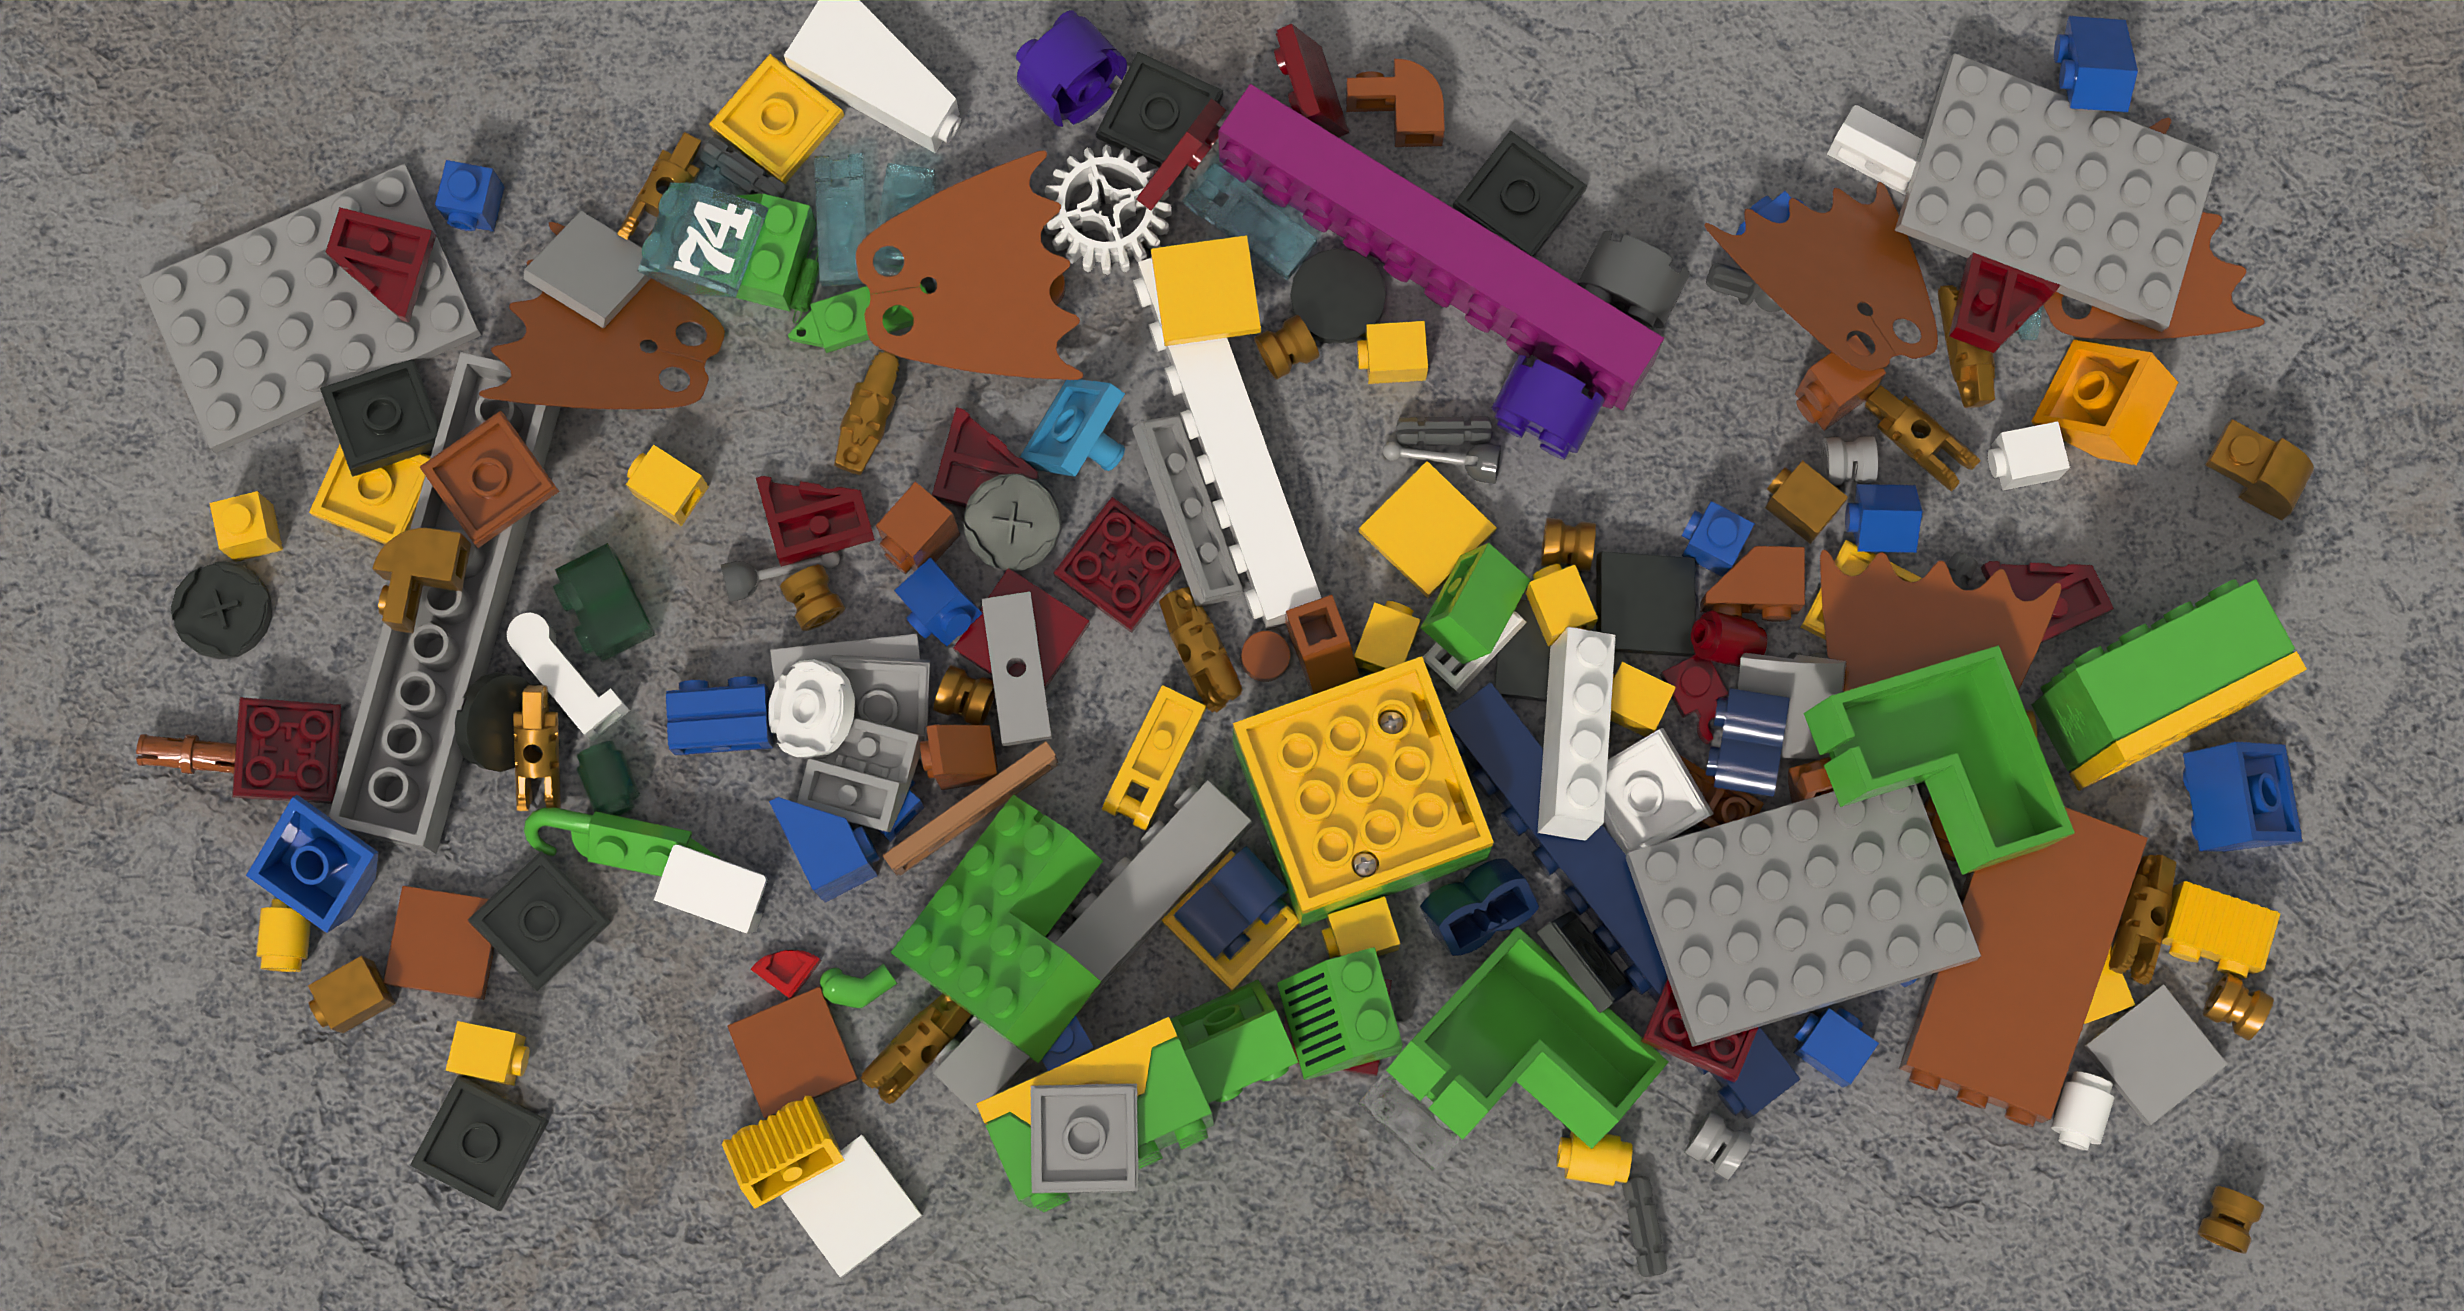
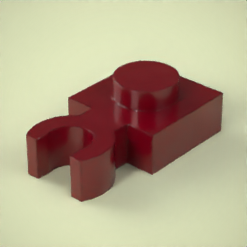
[1660,655,1728,745]

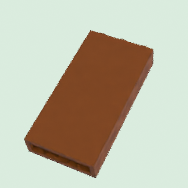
[1899,807,2148,1127]

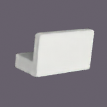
[1827,105,1923,195]
[654,845,768,933]

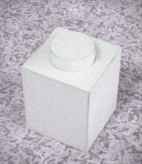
[1988,421,2070,490]

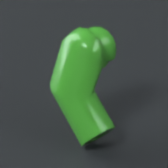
[820,963,898,1008]

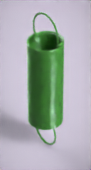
[790,247,821,323]

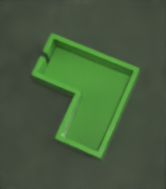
[1804,645,2075,875]
[890,795,1103,1064]
[1386,926,1669,1149]

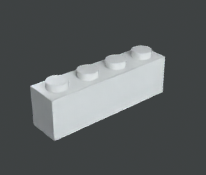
[1538,627,1616,841]

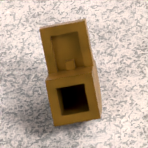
[2205,419,2314,521]
[372,528,471,633]

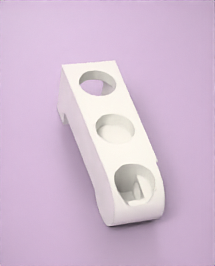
[507,612,630,742]

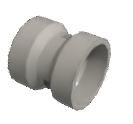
[1821,436,1878,486]
[1684,1110,1754,1180]

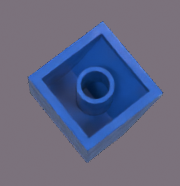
[2183,742,2303,852]
[246,795,379,933]
[769,797,880,903]

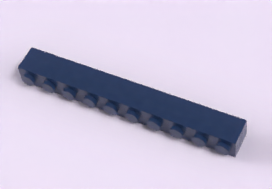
[1445,682,1800,1119]

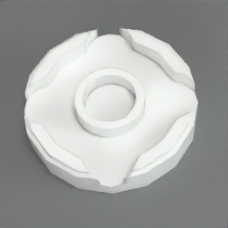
[768,659,855,759]

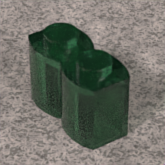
[553,543,656,661]

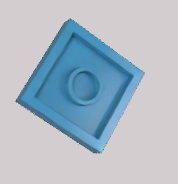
[1019,379,1125,477]

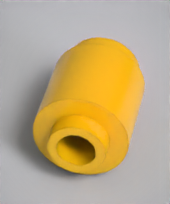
[256,899,311,972]
[1556,1131,1633,1186]

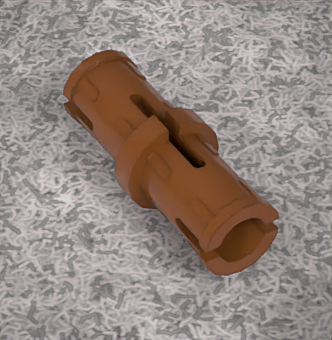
[136,734,236,774]

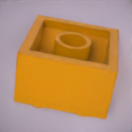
[2031,339,2179,465]

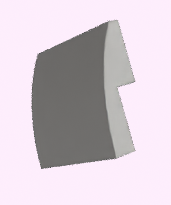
[1738,653,1846,759]
[797,717,925,832]

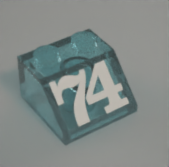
[637,183,769,298]

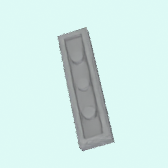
[1132,415,1244,607]

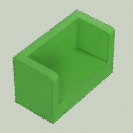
[1421,543,1531,664]

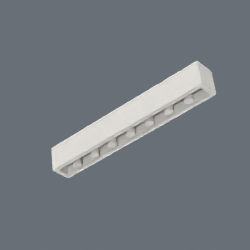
[1133,258,1321,630]

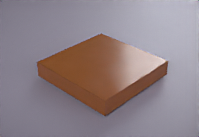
[420,410,560,548]
[383,886,494,1000]
[727,986,859,1119]

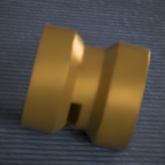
[1254,315,1319,379]
[1541,518,1596,572]
[779,564,845,631]
[933,665,995,725]
[2203,972,2274,1041]
[2197,1186,2265,1254]

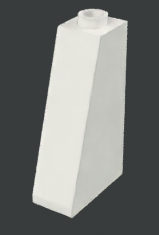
[784,0,961,153]

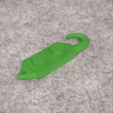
[788,283,927,353]
[524,807,720,877]

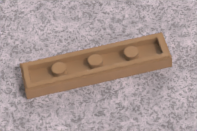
[882,741,1058,876]

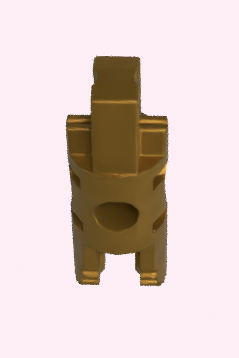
[617,132,701,254]
[1937,285,1995,408]
[834,351,900,475]
[1865,385,1981,491]
[1159,587,1243,713]
[513,685,561,811]
[2108,854,2177,985]
[861,993,971,1104]

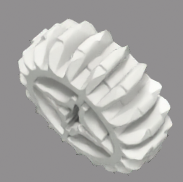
[1044,144,1172,275]

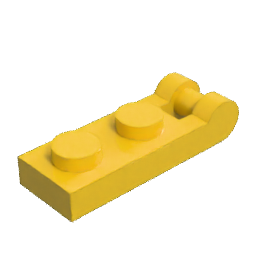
[1102,685,1206,831]

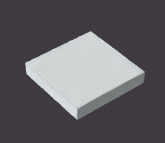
[1603,728,1714,855]
[781,1135,923,1278]

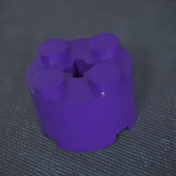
[1016,10,1127,127]
[1491,355,1605,460]

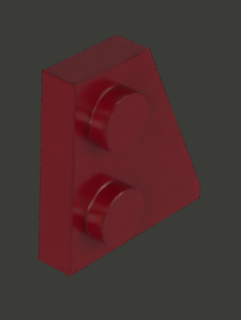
[1136,98,1226,211]
[325,207,436,322]
[1949,253,2060,353]
[932,407,1039,508]
[756,476,875,567]
[1980,561,2114,643]

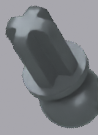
[1706,263,1782,312]

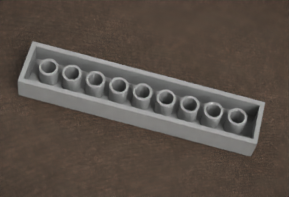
[329,352,561,854]

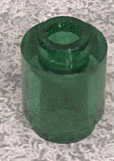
[576,741,640,816]

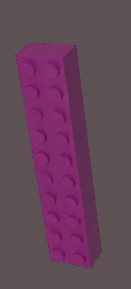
[1218,84,1664,411]

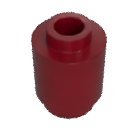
[1691,611,1767,667]

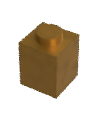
[1765,460,1848,544]
[308,956,396,1033]

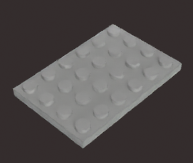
[1895,53,2219,332]
[139,163,482,453]
[1625,784,1981,1047]

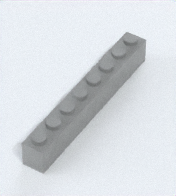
[933,780,1252,1117]

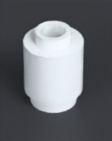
[2051,1071,2114,1150]

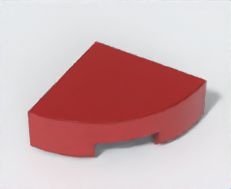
[750,950,822,999]

